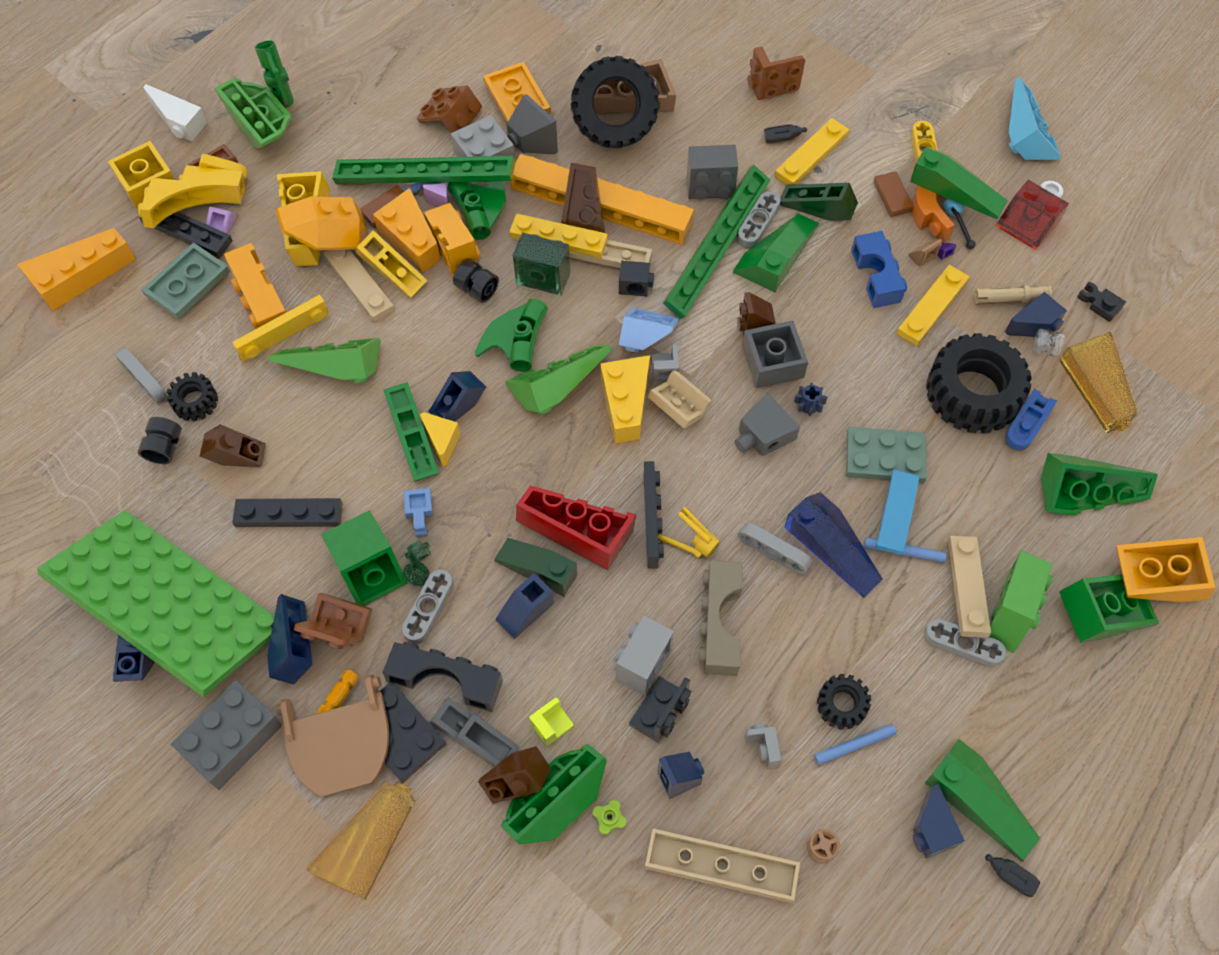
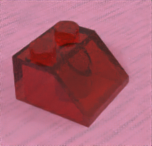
[996,179,1069,250]

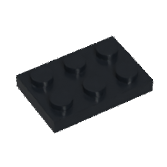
[379,681,447,784]

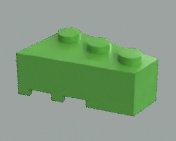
[989,550,1053,653]

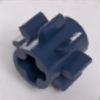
[794,383,827,416]

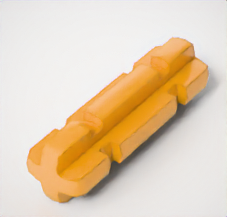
[316,669,359,714]

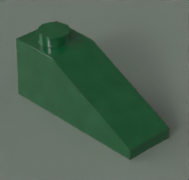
[780,183,858,221]
[494,538,577,597]

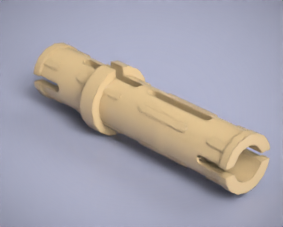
[974,284,1052,304]

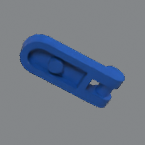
[1005,388,1057,450]

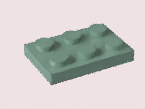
[142,242,230,320]
[846,427,927,483]

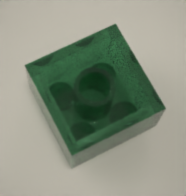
[513,232,570,296]

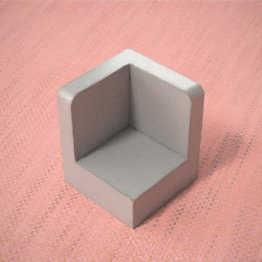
[652,343,679,382]

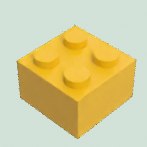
[108,141,175,210]

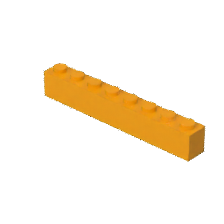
[510,154,694,245]

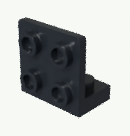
[629,676,692,743]

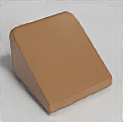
[909,239,942,266]

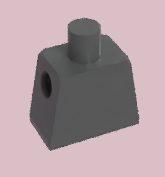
[734,393,800,455]

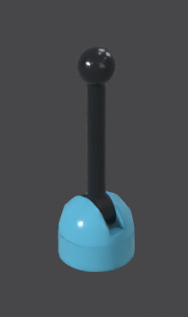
[943,199,976,249]

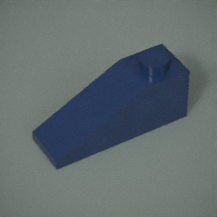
[267,594,313,685]

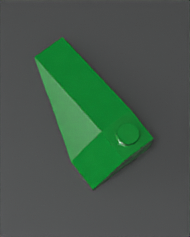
[910,147,1008,219]
[733,213,819,292]
[1041,453,1158,515]
[925,739,1040,862]

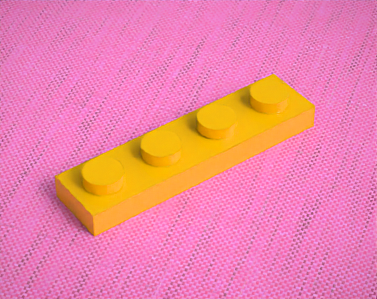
[509,213,608,258]

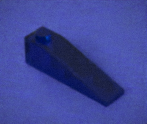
[784,492,883,598]

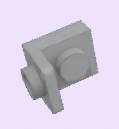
[745,724,781,769]

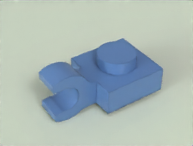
[404,488,433,537]

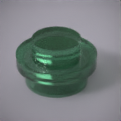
[404,540,431,564]
[403,561,430,586]

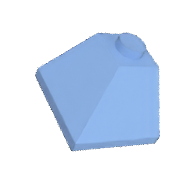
[619,307,680,352]

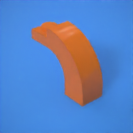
[912,185,955,243]

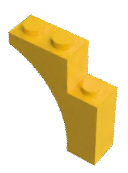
[138,165,245,228]

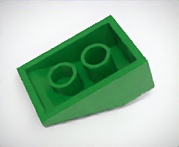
[1059,574,1159,643]

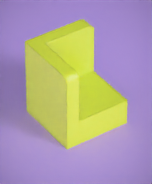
[529,697,574,747]

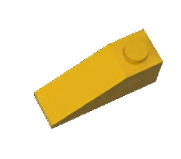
[355,230,428,298]

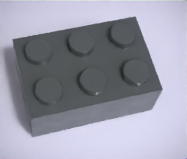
[170,680,282,790]

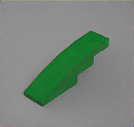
[383,382,439,482]

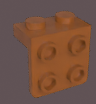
[747,46,805,100]
[417,85,482,133]
[294,593,372,649]

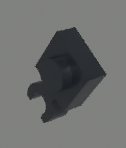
[1077,282,1126,322]

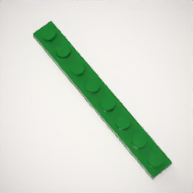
[332,156,515,184]
[663,165,770,319]

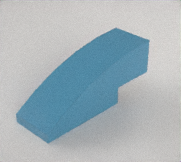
[876,470,919,555]

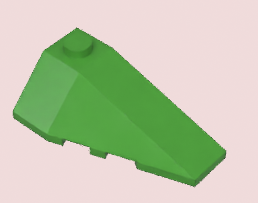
[505,345,612,414]

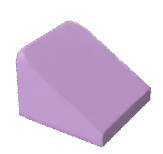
[423,183,449,207]
[206,206,238,234]

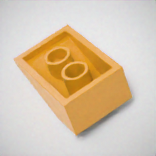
[1116,537,1216,603]

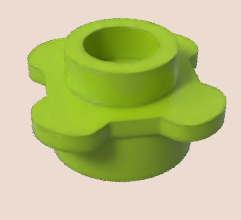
[593,800,626,835]

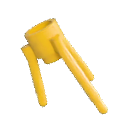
[658,507,720,559]

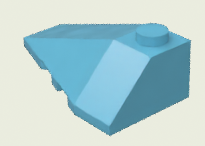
[1009,77,1061,160]

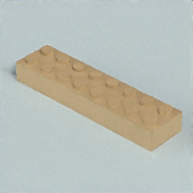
[644,828,800,903]

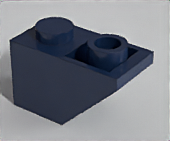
[495,573,554,639]
[113,635,155,682]

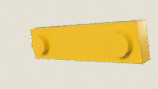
[774,118,850,185]
[896,264,970,346]
[232,295,329,362]

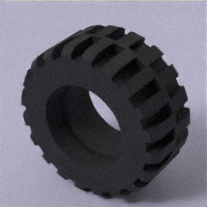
[570,56,660,148]
[926,333,1032,434]

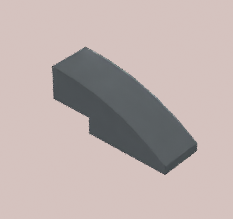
[429,697,520,767]

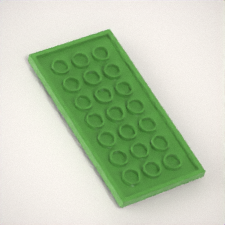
[37,510,274,697]

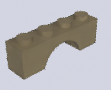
[699,560,743,676]

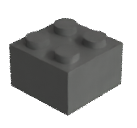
[686,145,738,199]
[742,321,808,388]

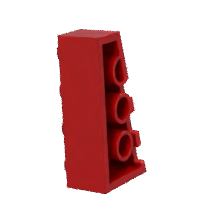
[516,485,636,570]

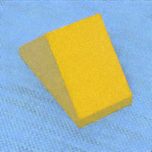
[420,412,461,467]

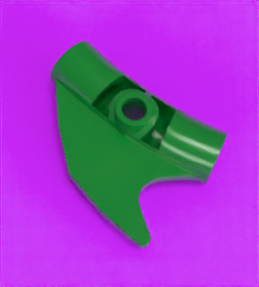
[255,40,294,108]
[447,181,506,240]
[475,298,548,372]

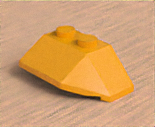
[276,197,368,250]

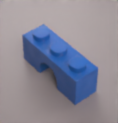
[851,231,907,308]

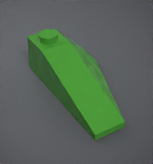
[268,338,381,383]

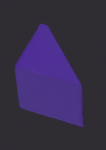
[937,242,957,260]

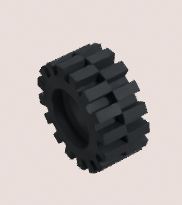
[167,372,218,422]
[817,674,871,730]

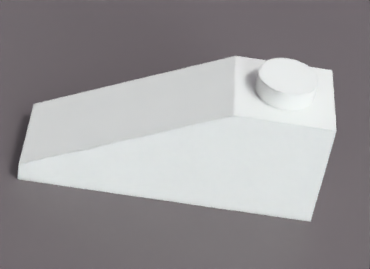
[143,84,207,141]

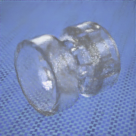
[1032,329,1065,358]

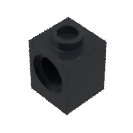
[619,260,654,297]

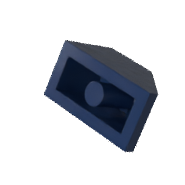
[1005,292,1067,337]
[428,371,486,422]
[657,752,705,799]
[913,784,965,859]

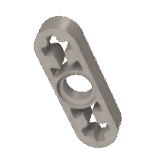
[737,191,780,249]
[114,346,167,403]
[738,522,812,575]
[402,570,453,644]
[924,619,1006,667]

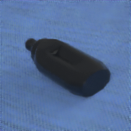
[764,124,807,143]
[985,854,1040,898]

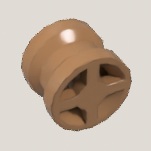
[807,829,840,864]

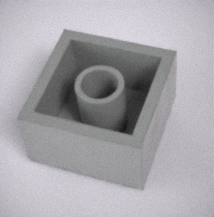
[451,115,515,159]
[614,616,674,696]

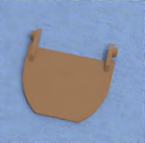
[277,674,389,797]

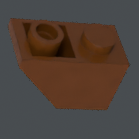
[737,292,776,337]
[199,424,266,467]
[478,746,551,804]

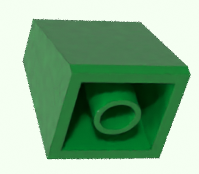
[321,510,408,606]

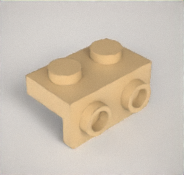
[648,370,711,429]

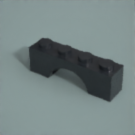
[382,642,503,712]

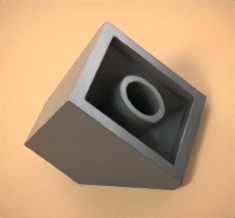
[507,94,558,154]

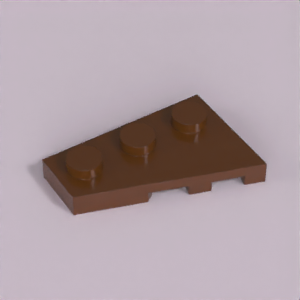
[561,163,605,233]

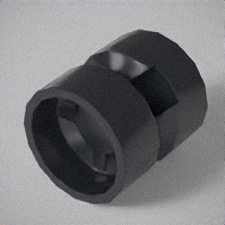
[453,259,499,303]
[138,417,182,465]

